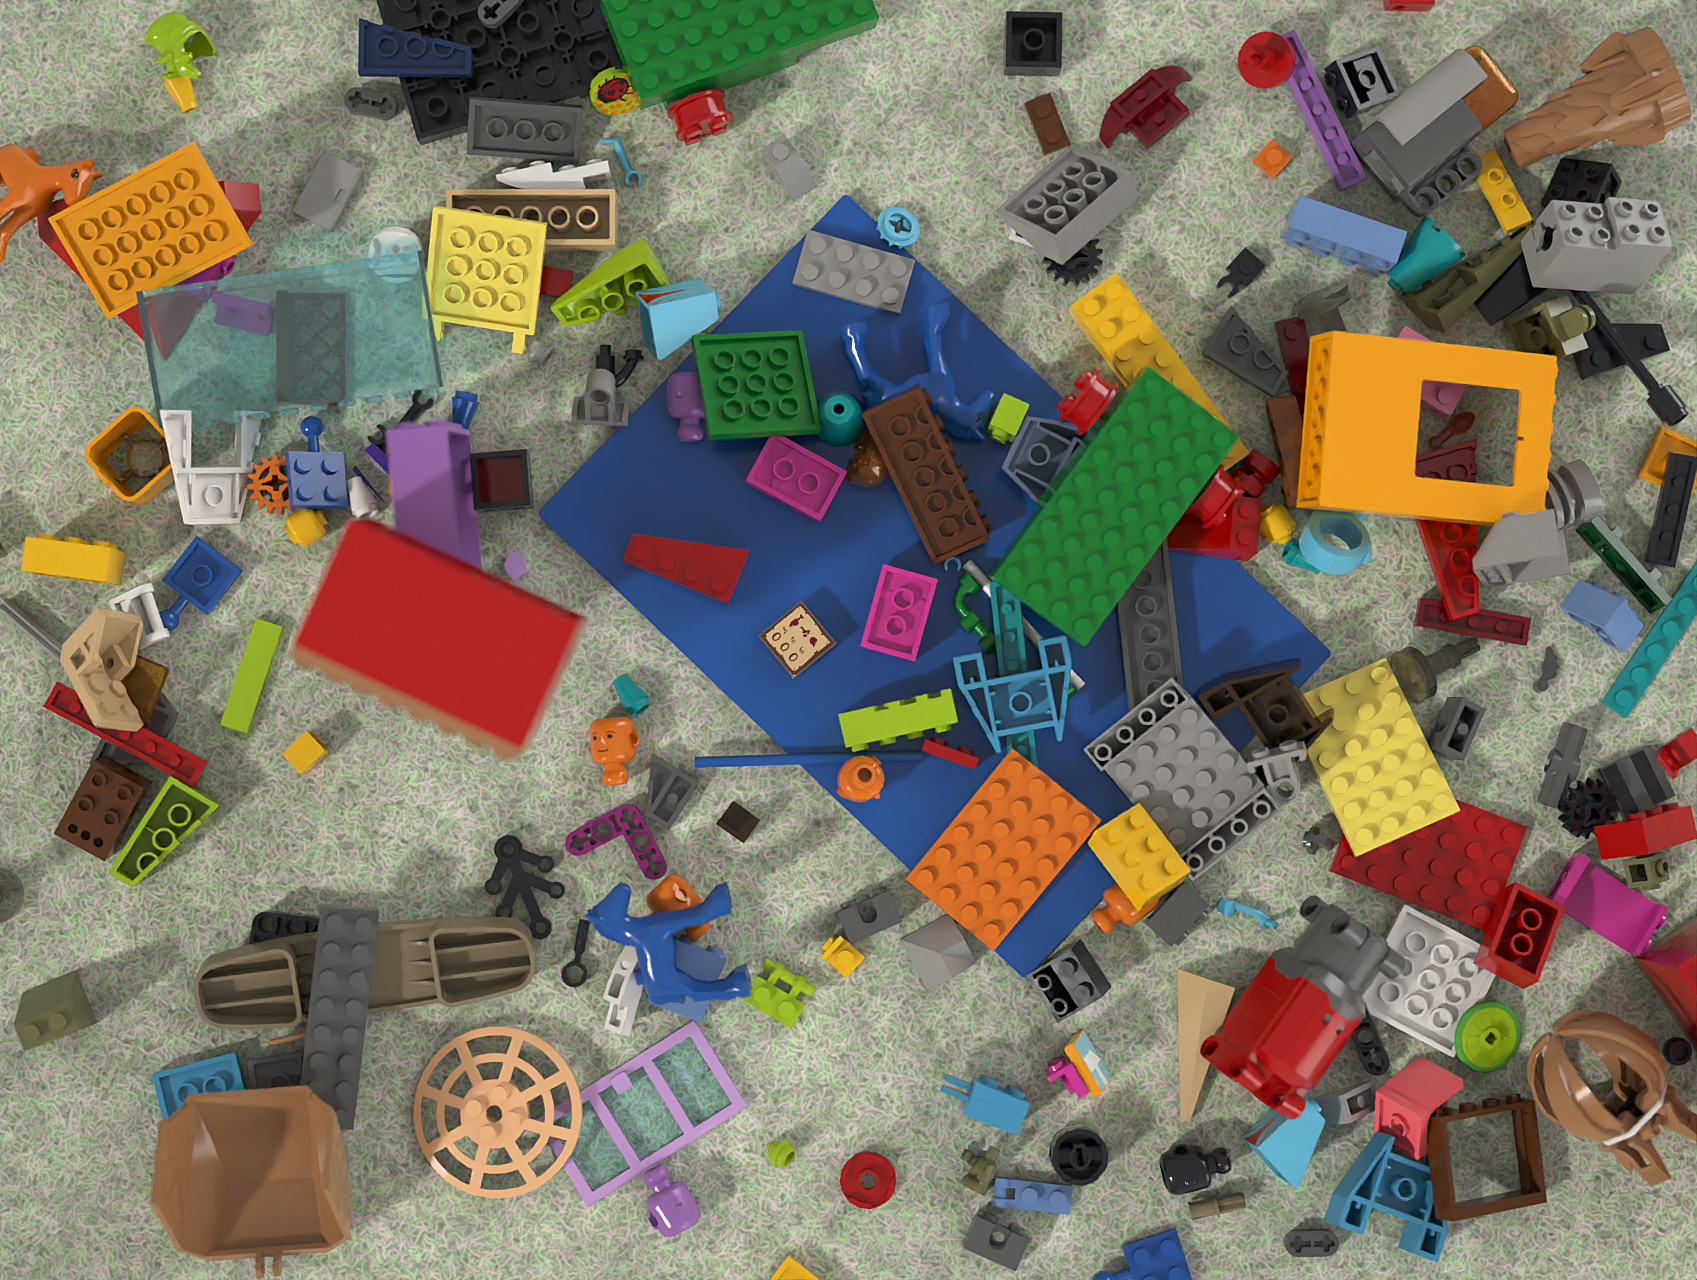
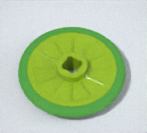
[1454,1000,1521,1073]

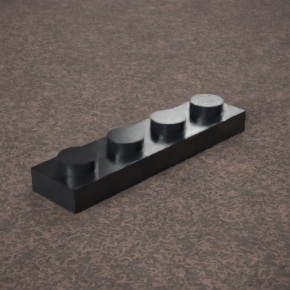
[1644,452,1697,568]

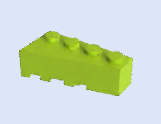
[838,688,958,752]
[108,775,223,888]

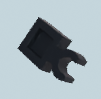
[1216,247,1266,299]

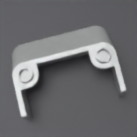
[1472,509,1571,587]

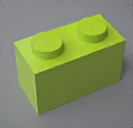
[987,393,1030,444]

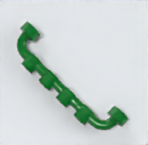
[954,572,1077,699]

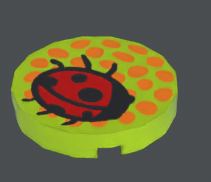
[589,67,639,116]

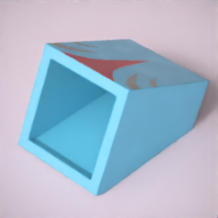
[636,278,721,360]
[1242,1095,1326,1189]

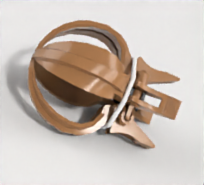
[1527,1010,1697,1186]

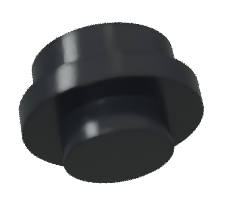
[1663,1037,1692,1066]

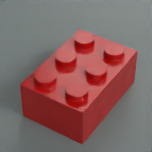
[1473,882,1566,989]

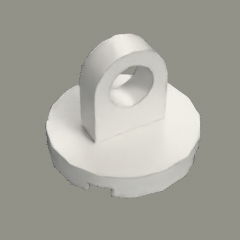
[367,226,425,283]

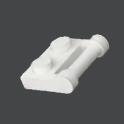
[109,583,170,651]

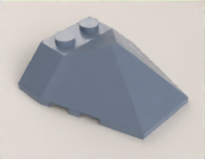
[1001,416,1092,502]

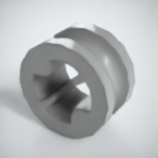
[529,340,554,369]

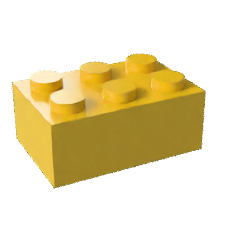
[21,533,126,586]
[1087,803,1191,911]

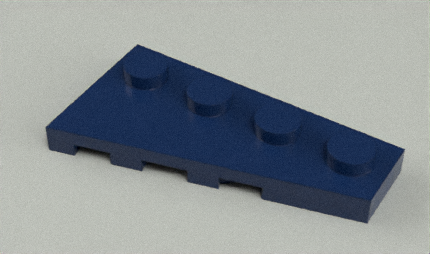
[358,18,473,77]

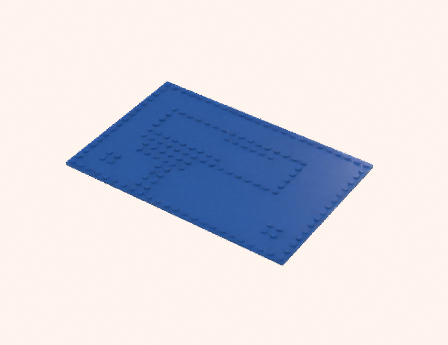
[539,195,1331,977]

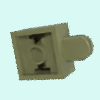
[1506,295,1596,362]

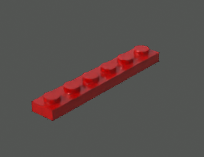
[43,682,209,787]

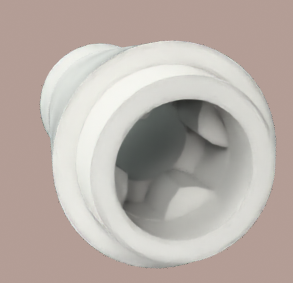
[346,477,379,518]

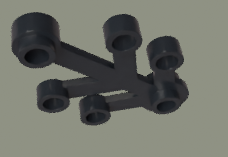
[485,835,565,939]

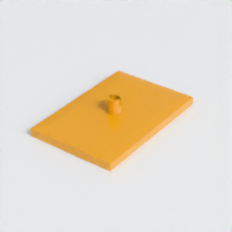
[48,142,253,319]

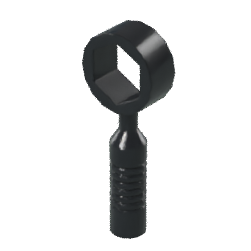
[561,919,590,987]

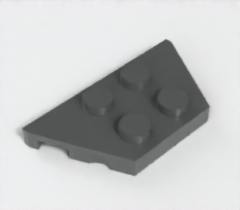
[89,665,179,765]

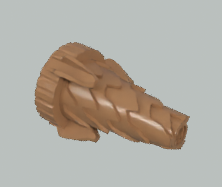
[1503,26,1691,169]

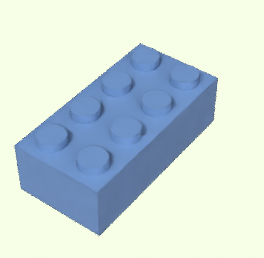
[1280,195,1407,276]

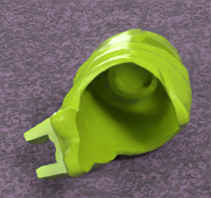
[145,11,216,79]

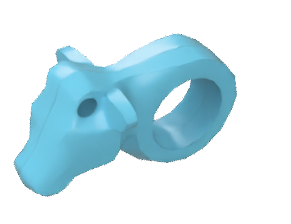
[1299,509,1372,575]

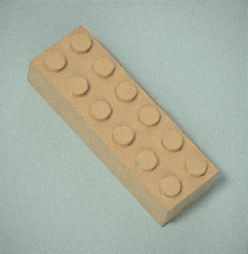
[446,189,618,252]

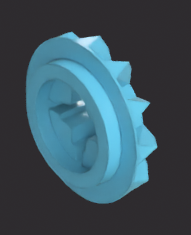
[876,207,920,249]

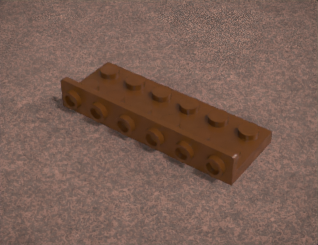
[861,383,992,565]

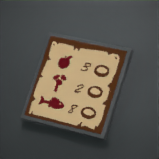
[758,600,837,680]

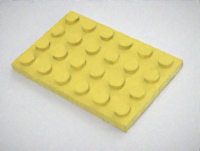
[1303,658,1460,857]

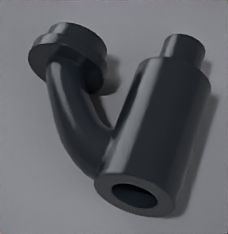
[596,344,644,388]

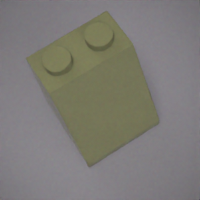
[14,971,97,1051]

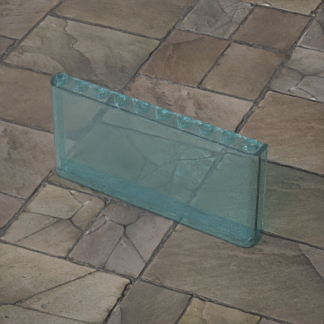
[136,250,444,428]

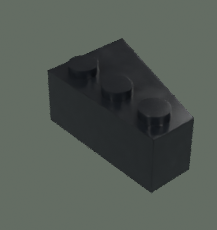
[1573,323,1670,381]

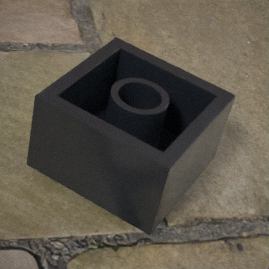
[1003,11,1062,77]

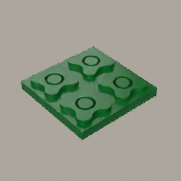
[691,330,822,440]

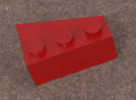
[1594,802,1697,860]

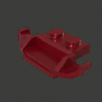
[1099,65,1192,150]

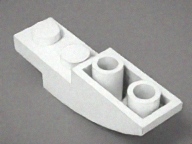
[496,159,612,189]
[603,946,643,1036]

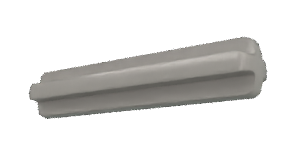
[0,599,62,662]

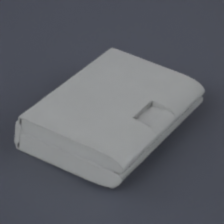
[292,151,364,233]

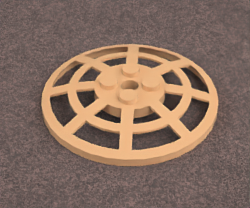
[414,1026,582,1198]

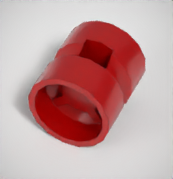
[1231,449,1281,499]

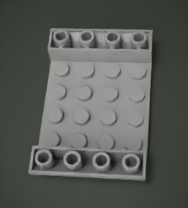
[1083,677,1282,881]

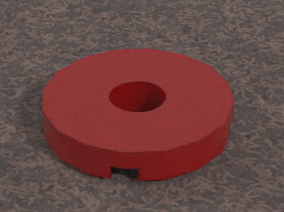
[840,1151,897,1209]

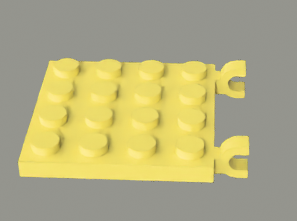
[422,206,547,354]

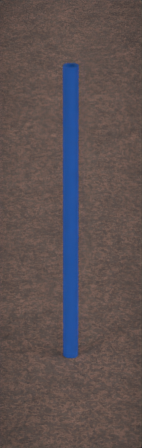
[695,750,921,768]

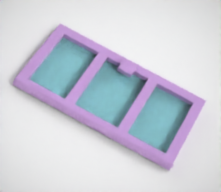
[535,1020,748,1207]

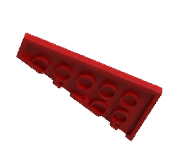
[1414,438,1479,621]

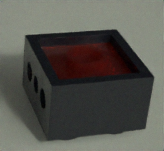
[470,449,534,513]

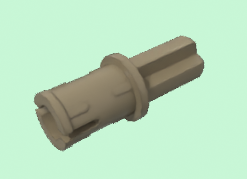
[1188,1192,1246,1221]

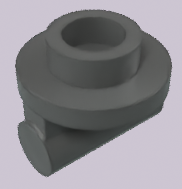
[1303,826,1334,855]

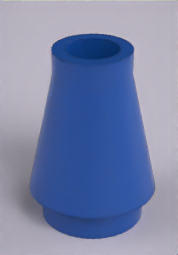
[452,390,480,430]

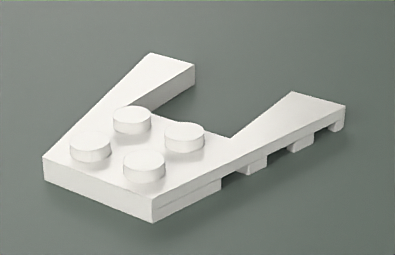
[160,410,266,525]

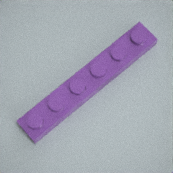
[1282,29,1367,192]

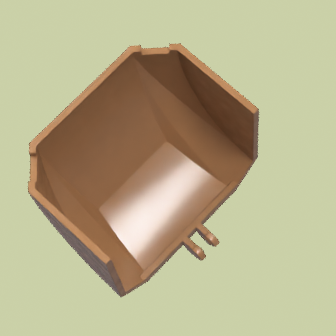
[150,1085,351,1278]

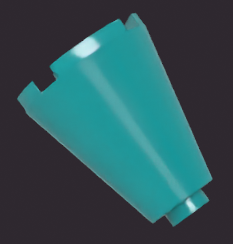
[1387,216,1466,294]
[816,391,866,447]

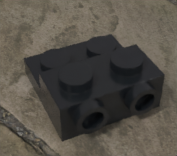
[1324,46,1400,119]

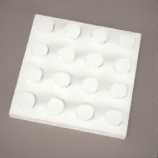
[1362,904,1496,1058]

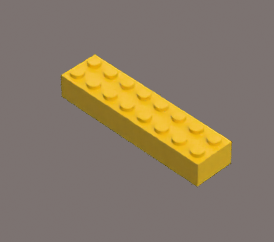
[1068,272,1249,471]

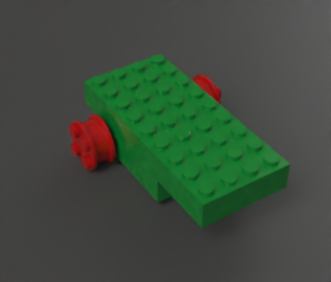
[600,0,879,145]
[988,366,1245,647]

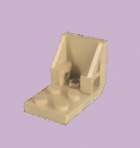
[60,607,144,732]

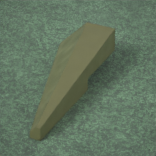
[1400,224,1535,332]

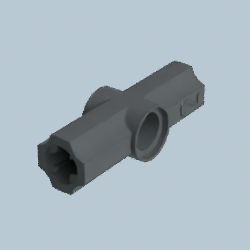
[1537,722,1588,809]

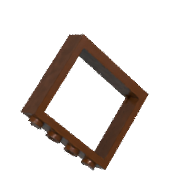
[1427,1094,1547,1222]

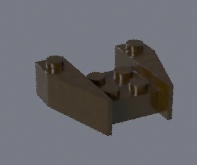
[1198,657,1334,786]

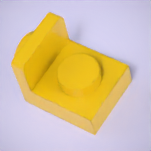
[821,934,865,978]

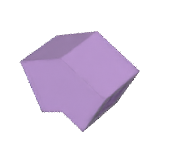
[504,550,530,582]

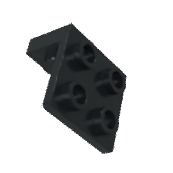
[1541,158,1622,208]

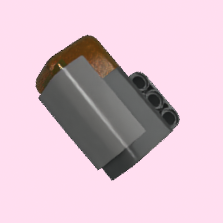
[1350,45,1519,217]

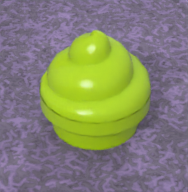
[767,1139,796,1168]

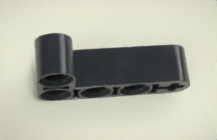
[249,910,319,944]

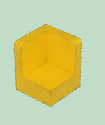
[282,730,330,774]

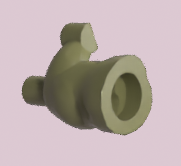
[960,1146,1000,1196]

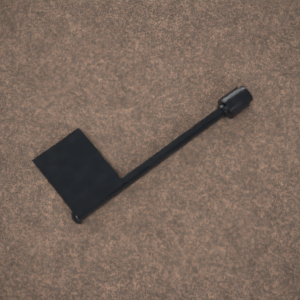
[1473,220,1689,427]

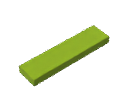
[220,618,284,734]

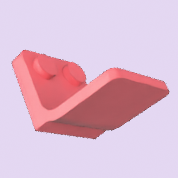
[1374,1057,1463,1160]

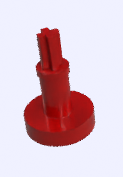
[1238,32,1296,89]

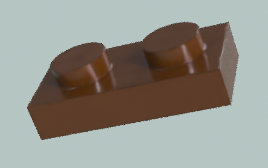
[1024,93,1070,156]

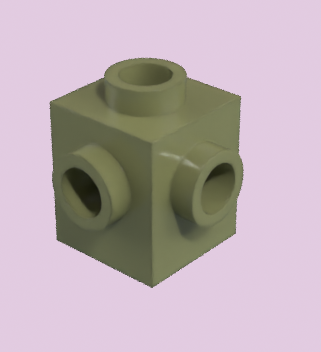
[1622,852,1670,891]

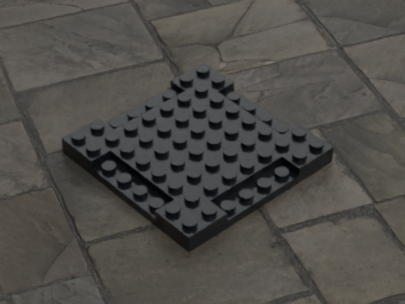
[376,0,624,145]

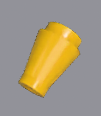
[164,76,198,113]

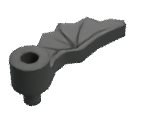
[1533,646,1559,693]

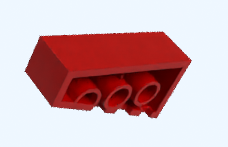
[622,534,750,605]

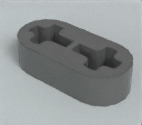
[478,0,524,29]
[344,87,398,121]
[1283,1229,1339,1257]

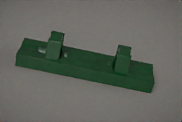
[1576,515,1672,614]

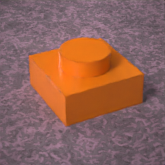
[1252,139,1292,179]

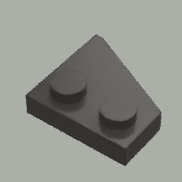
[645,753,700,830]

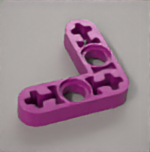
[565,804,667,880]

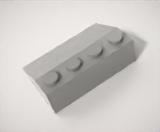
[996,144,1138,265]

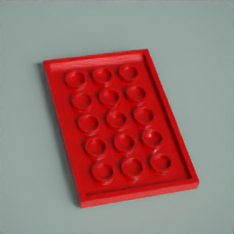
[1329,799,1527,931]

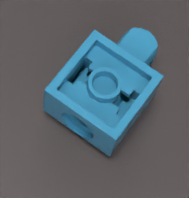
[940,1074,1030,1136]

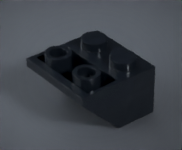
[1026,939,1112,1023]

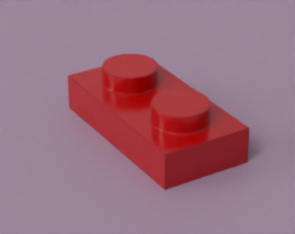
[921,736,979,769]

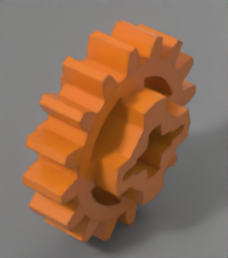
[247,453,295,515]

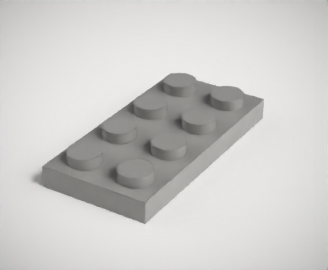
[792,230,915,315]

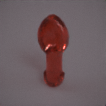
[1428,411,1475,450]

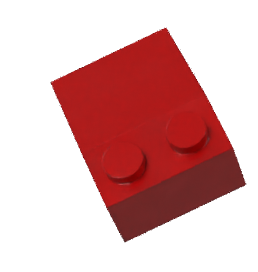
[1167,496,1261,561]

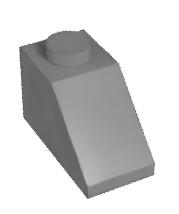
[761,134,817,202]
[1314,1080,1376,1126]

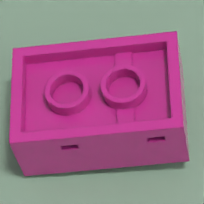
[745,436,847,523]
[860,564,938,661]

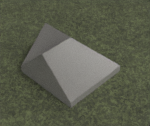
[900,914,976,989]

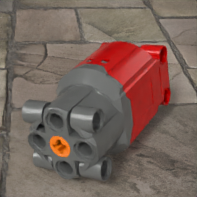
[1200,895,1406,1120]

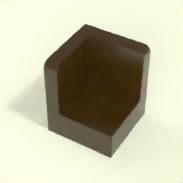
[716,802,760,844]

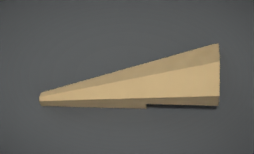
[1177,969,1235,1122]

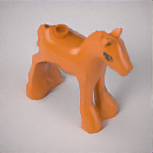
[0,144,104,264]

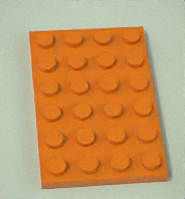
[906,748,1101,951]

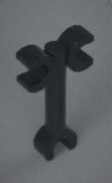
[368,389,434,451]

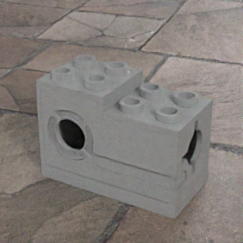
[1520,197,1673,295]

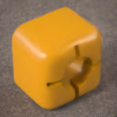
[85,407,174,505]

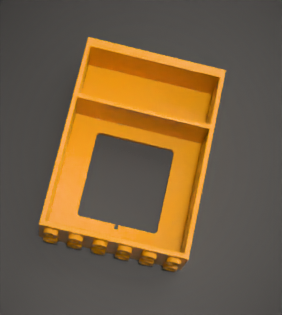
[1297,331,1558,526]

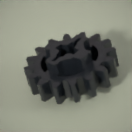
[1042,238,1103,287]
[1558,777,1618,839]

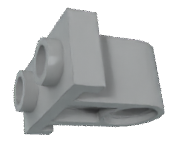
[571,369,630,426]
[1247,740,1307,804]

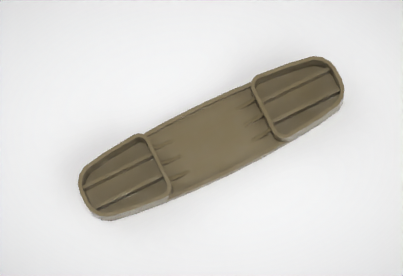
[193,917,536,1029]

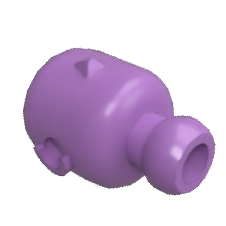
[666,372,705,442]
[643,1164,700,1237]

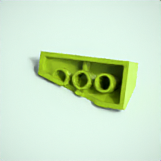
[550,238,670,327]

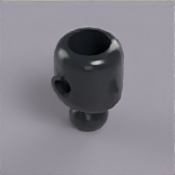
[1159,1144,1232,1195]

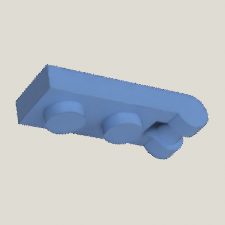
[991,1176,1073,1215]

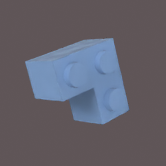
[1560,579,1644,653]

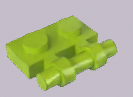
[743,958,816,1029]

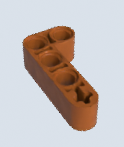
[1265,395,1303,510]

